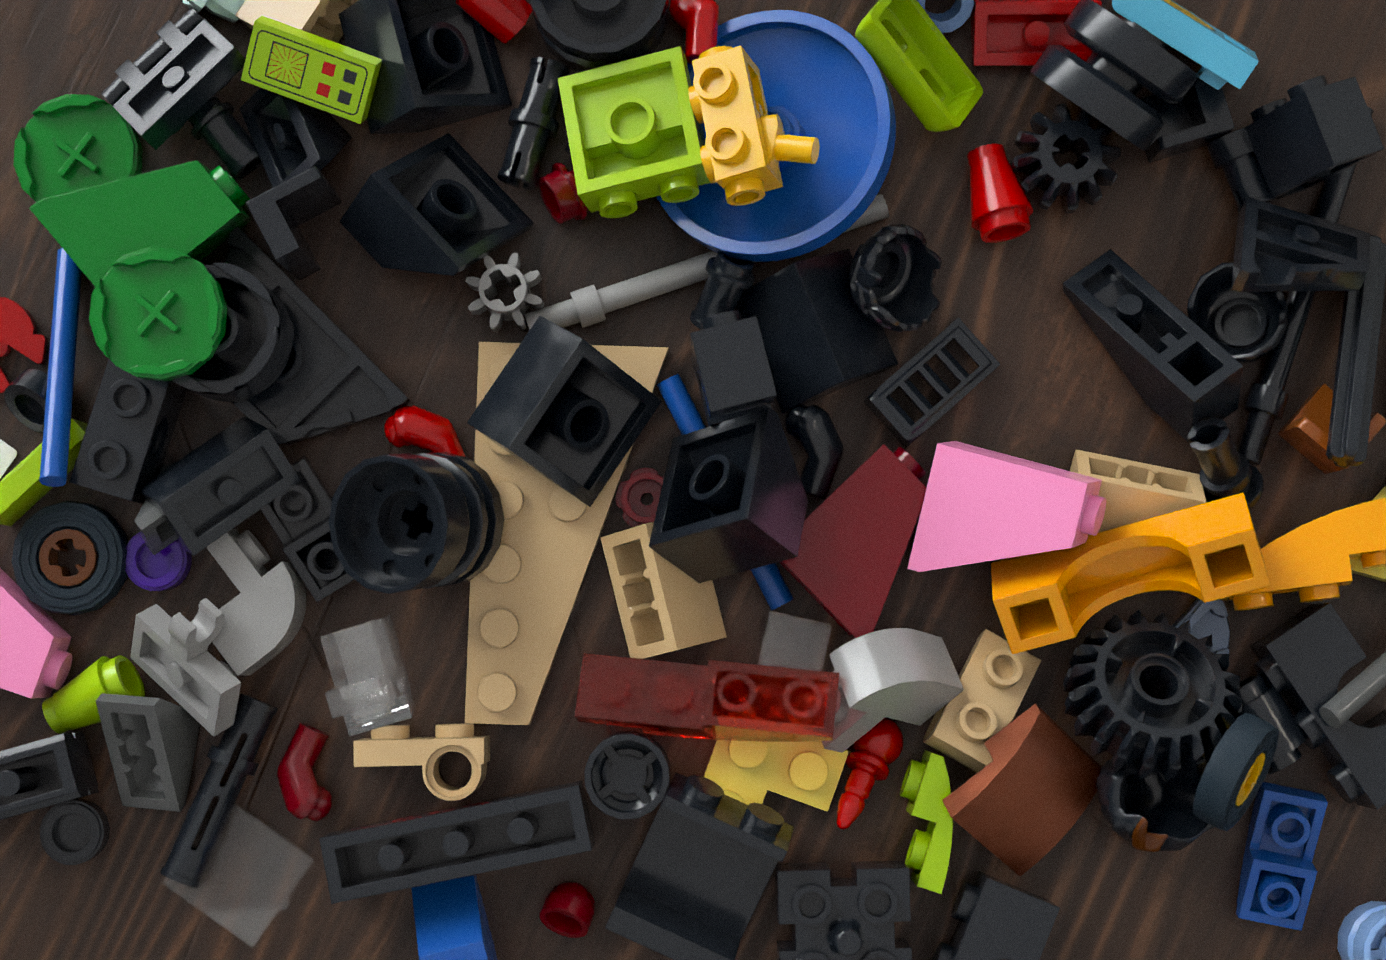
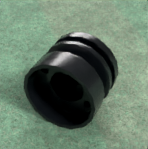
[329,452,504,594]

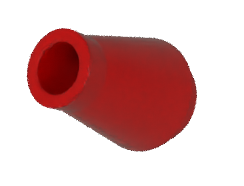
[967,144,1033,243]

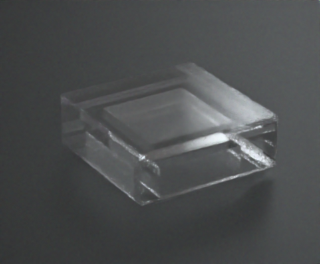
[756,611,832,687]

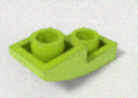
[900,750,953,894]

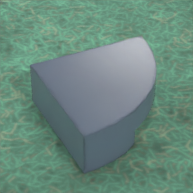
[1172,598,1230,654]

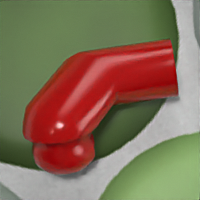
[669,0,719,64]
[384,406,466,457]

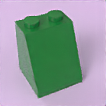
[29,160,252,287]

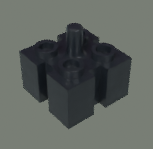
[775,860,912,960]

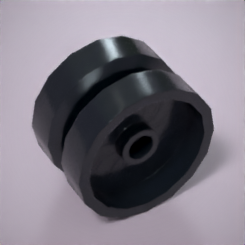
[530,0,670,72]
[1030,0,1200,152]

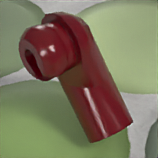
[277,722,332,821]

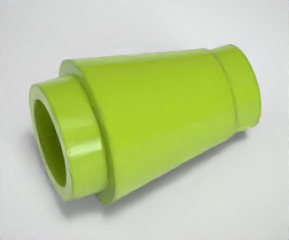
[42,655,145,734]

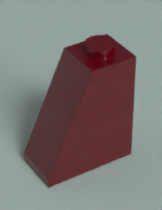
[779,444,926,639]

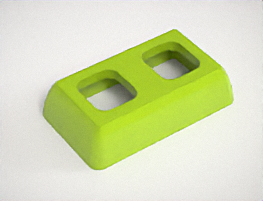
[855,0,983,132]

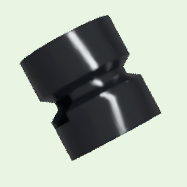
[584,730,670,820]

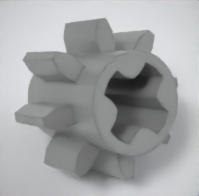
[466,253,545,333]

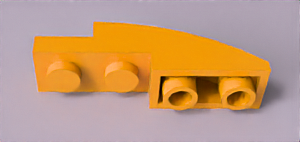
[1219,498,1386,611]

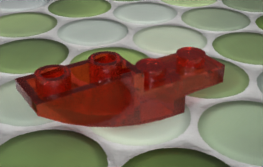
[575,653,840,742]

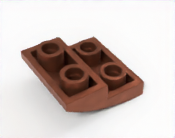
[942,703,1102,877]

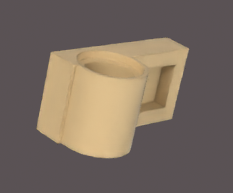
[923,629,1042,773]
[353,723,490,801]

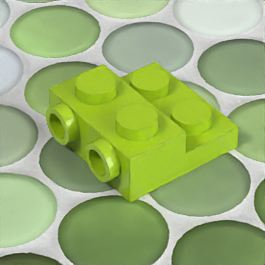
[558,46,710,218]

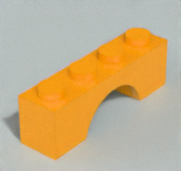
[991,492,1270,655]

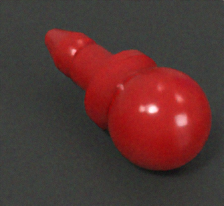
[837,717,904,830]

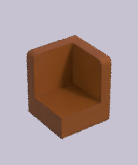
[1277,383,1386,474]

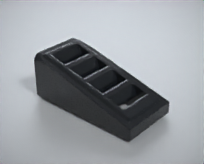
[864,317,1001,449]

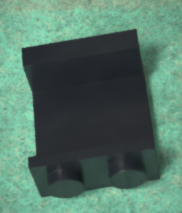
[605,772,794,960]

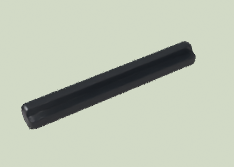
[1326,235,1386,468]

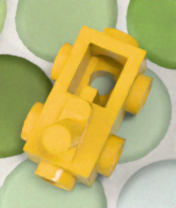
[688,46,820,206]

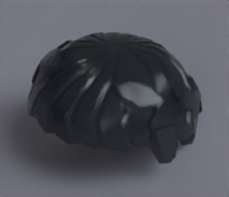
[849,224,942,332]

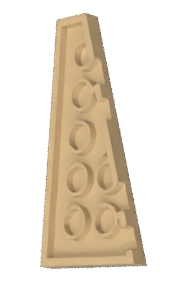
[465,342,669,725]

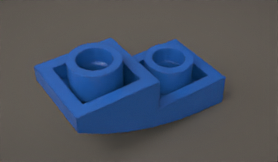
[1236,782,1328,931]

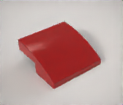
[971,0,1102,66]

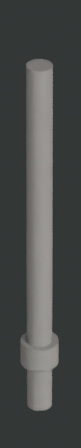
[524,194,889,330]

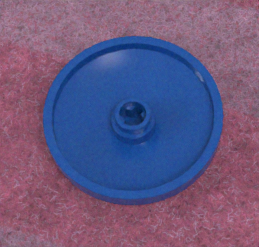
[656,10,896,262]

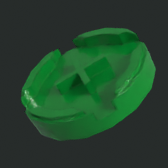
[14,94,143,202]
[89,247,227,381]

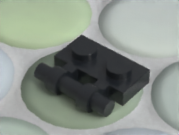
[101,7,245,150]

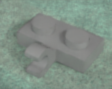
[130,598,241,737]

